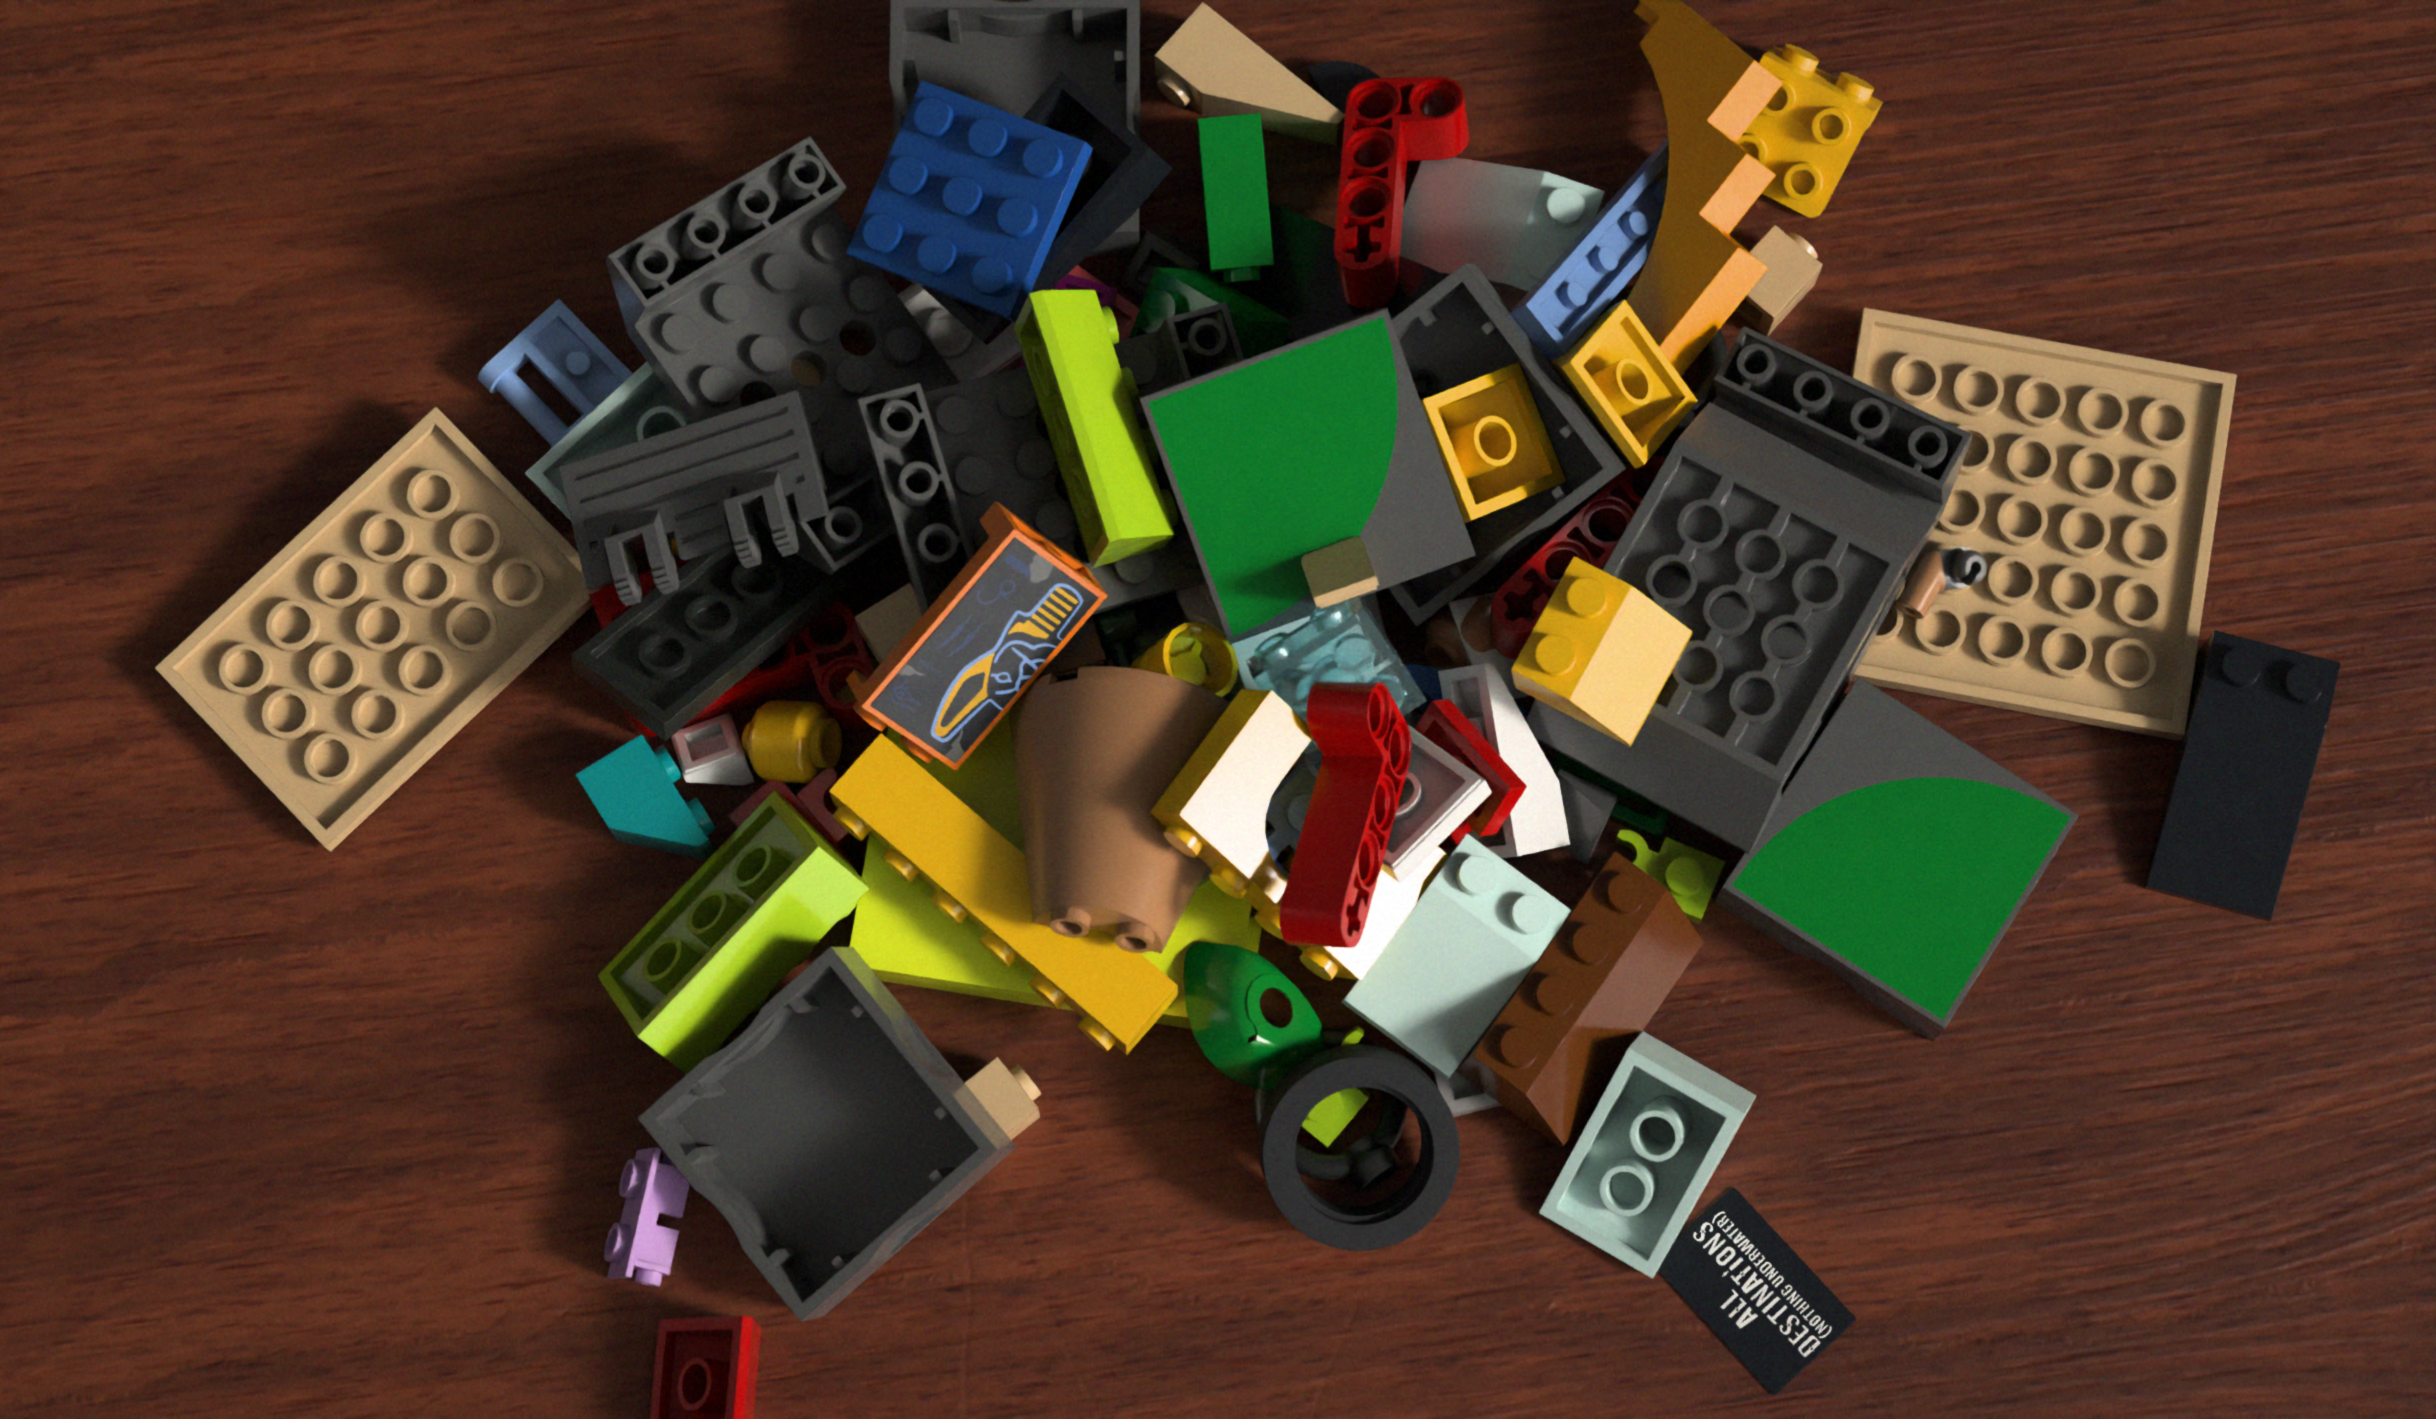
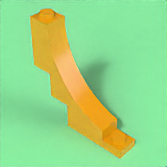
[1626,0,1783,377]

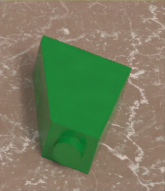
[1195,113,1274,285]

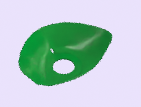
[1183,942,1325,1090]

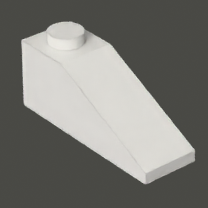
[1438,662,1570,858]

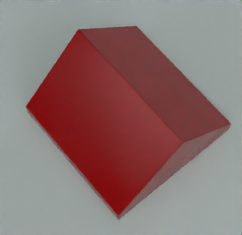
[650,1316,762,1419]

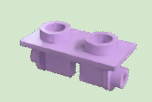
[604,1147,690,1287]

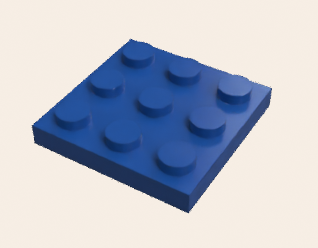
[846,80,1093,323]

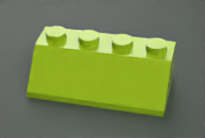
[1014,290,1178,568]
[598,790,869,1074]

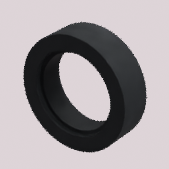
[1258,1045,1460,1251]

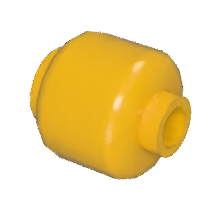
[742,700,842,784]

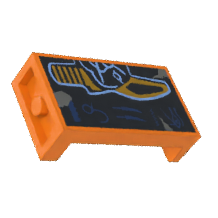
[846,501,1108,771]

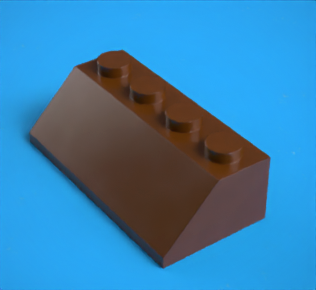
[1456,851,1704,1148]

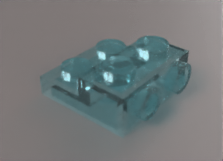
[1246,595,1427,770]

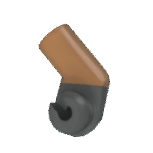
[1895,547,1987,619]

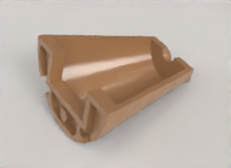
[1009,666,1231,953]

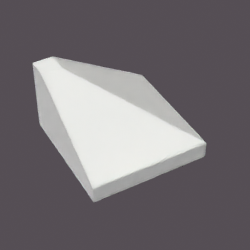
[671,712,754,786]

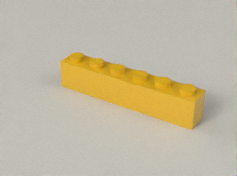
[829,733,1178,1055]

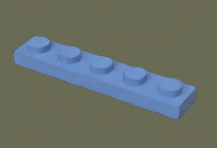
[1510,138,1669,362]

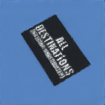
[1658,1188,1856,1395]

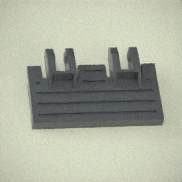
[559,390,829,606]

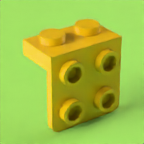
[1736,44,1883,218]

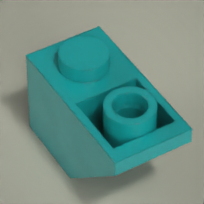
[576,734,717,860]

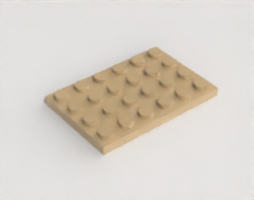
[155,407,610,852]

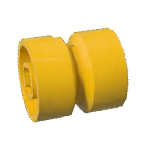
[1129,622,1239,697]

